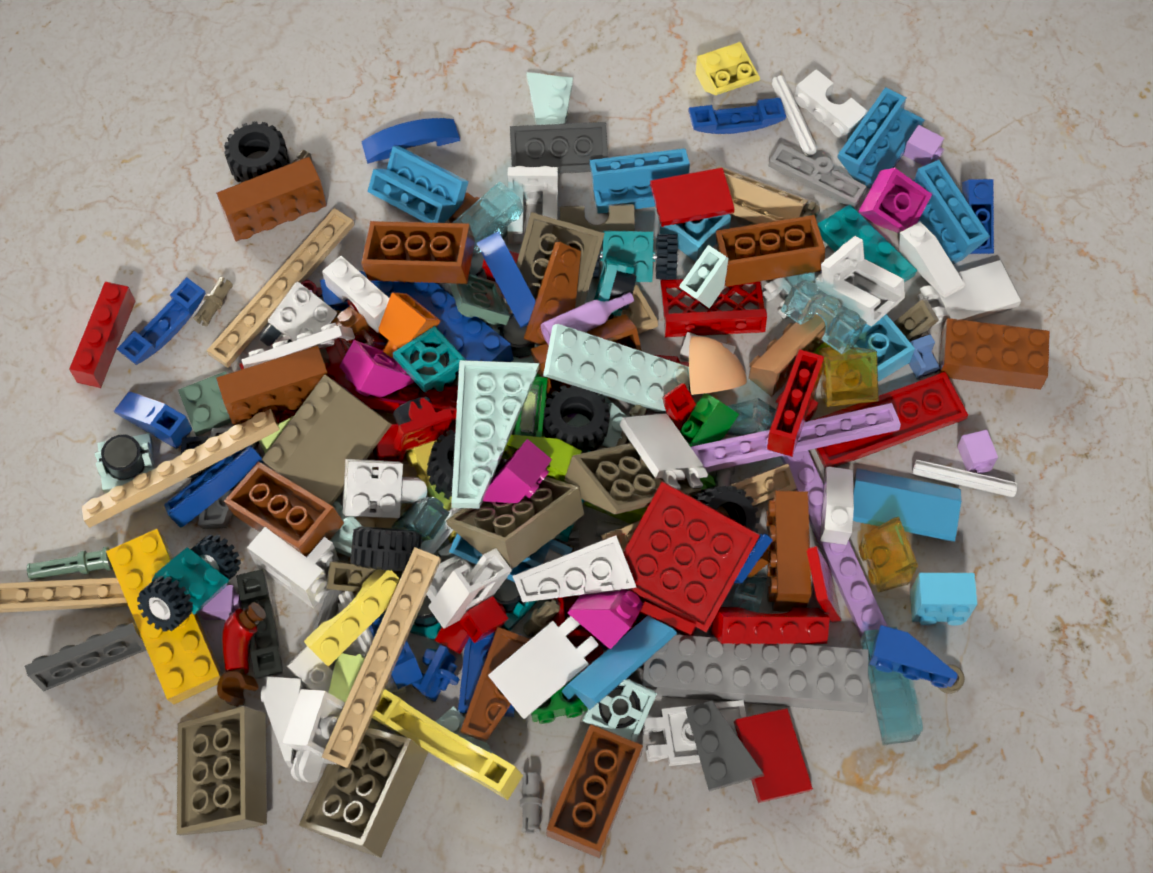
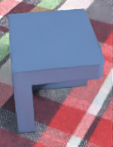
[908,334,940,379]

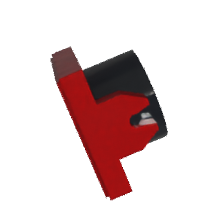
[393,397,453,454]

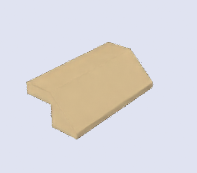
[715,166,808,224]

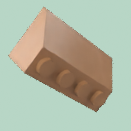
[749,301,844,397]

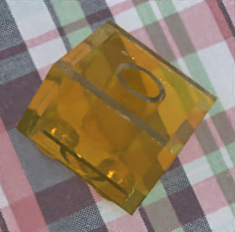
[819,346,879,407]
[858,517,918,593]

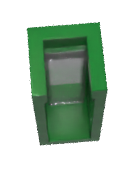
[512,373,548,437]

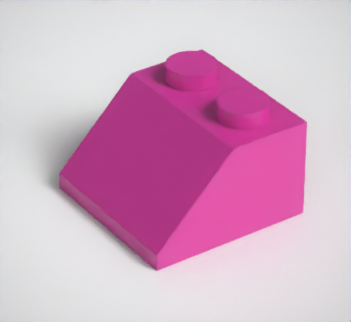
[858,168,932,234]
[339,340,414,398]
[483,439,552,503]
[568,589,643,649]

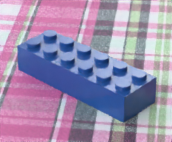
[374,281,514,377]

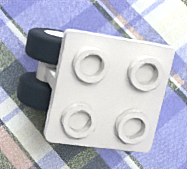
[260,282,337,348]

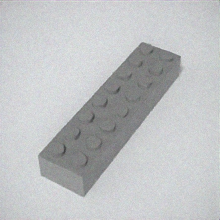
[642,635,868,713]

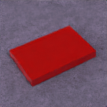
[650,167,735,227]
[807,546,842,623]
[734,708,813,803]

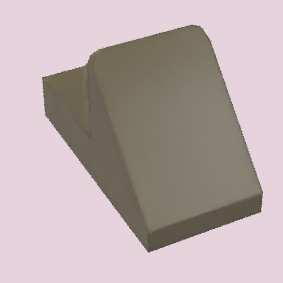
[894,299,940,342]
[326,560,376,592]

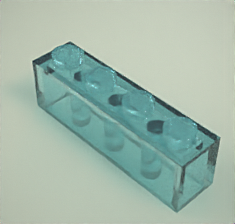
[453,181,524,257]
[860,627,923,745]

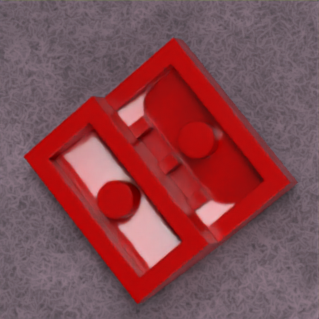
[640,600,697,636]

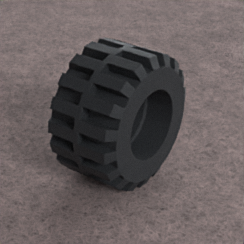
[224,121,289,183]
[543,385,610,454]
[427,429,495,500]
[694,486,760,533]
[350,527,422,571]

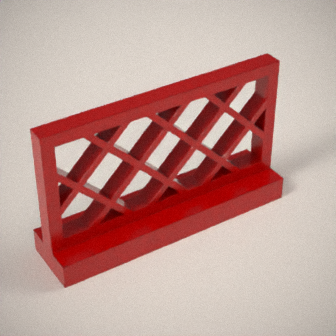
[660,279,767,337]

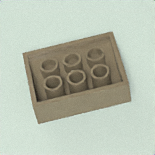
[505,212,605,314]
[262,375,392,506]
[564,443,702,514]
[446,477,584,569]
[177,706,267,835]
[299,728,428,858]

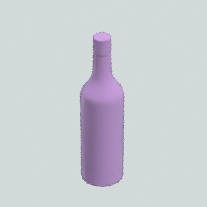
[541,292,634,345]

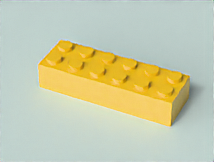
[106,529,222,705]

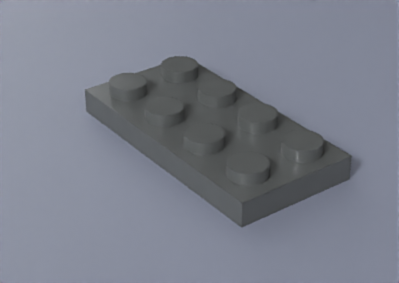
[510,122,608,174]
[25,623,146,692]

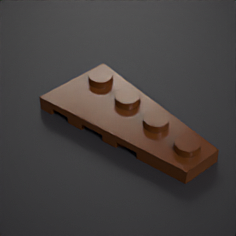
[523,242,581,346]
[460,627,531,742]

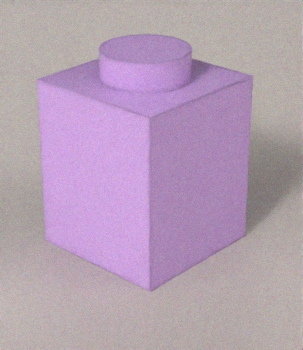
[903,125,944,166]
[957,430,998,474]
[199,585,241,620]

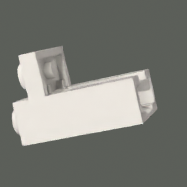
[508,166,558,244]
[815,236,905,327]
[247,527,339,609]
[426,548,512,629]

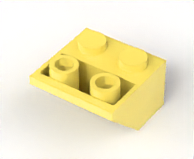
[695,42,760,95]

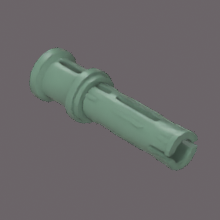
[27,547,113,580]

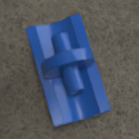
[411,645,460,702]

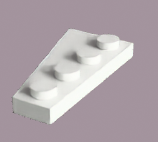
[242,323,355,369]
[513,536,637,602]

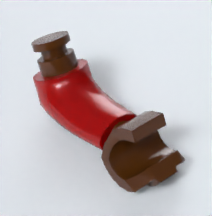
[217,602,266,707]

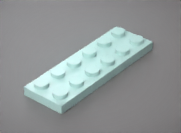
[543,324,690,414]

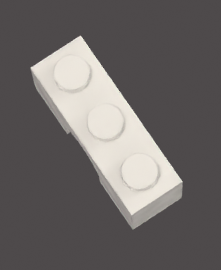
[794,69,868,142]
[322,256,389,333]

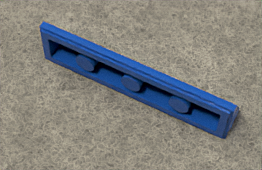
[164,444,264,528]

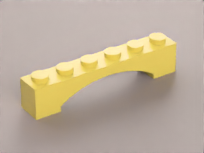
[372,689,523,800]

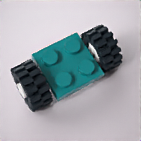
[592,231,678,282]
[137,535,241,632]

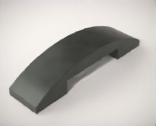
[236,569,283,679]

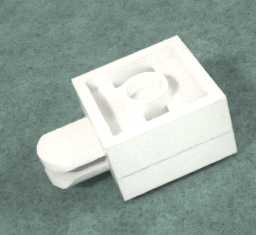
[343,459,427,518]
[283,689,345,783]

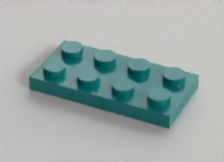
[817,205,918,283]

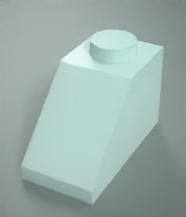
[679,245,728,308]

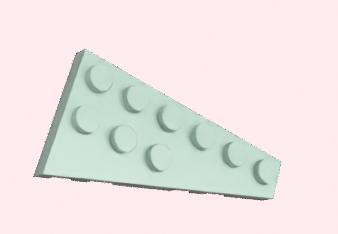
[451,360,539,509]

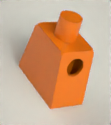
[378,293,441,358]

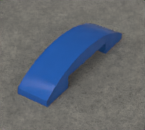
[688,97,786,134]
[361,118,460,164]
[477,231,536,328]
[117,277,206,365]

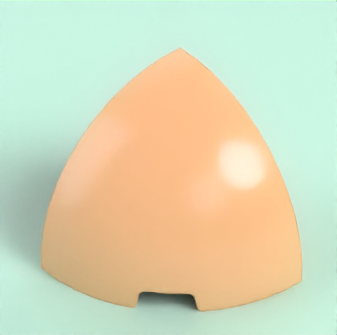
[689,336,747,395]

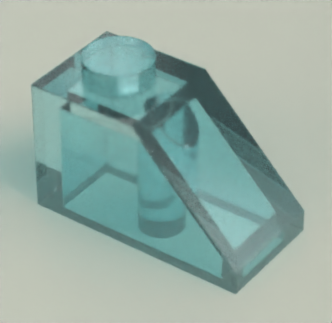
[726,398,777,436]
[392,497,450,541]
[731,574,767,612]

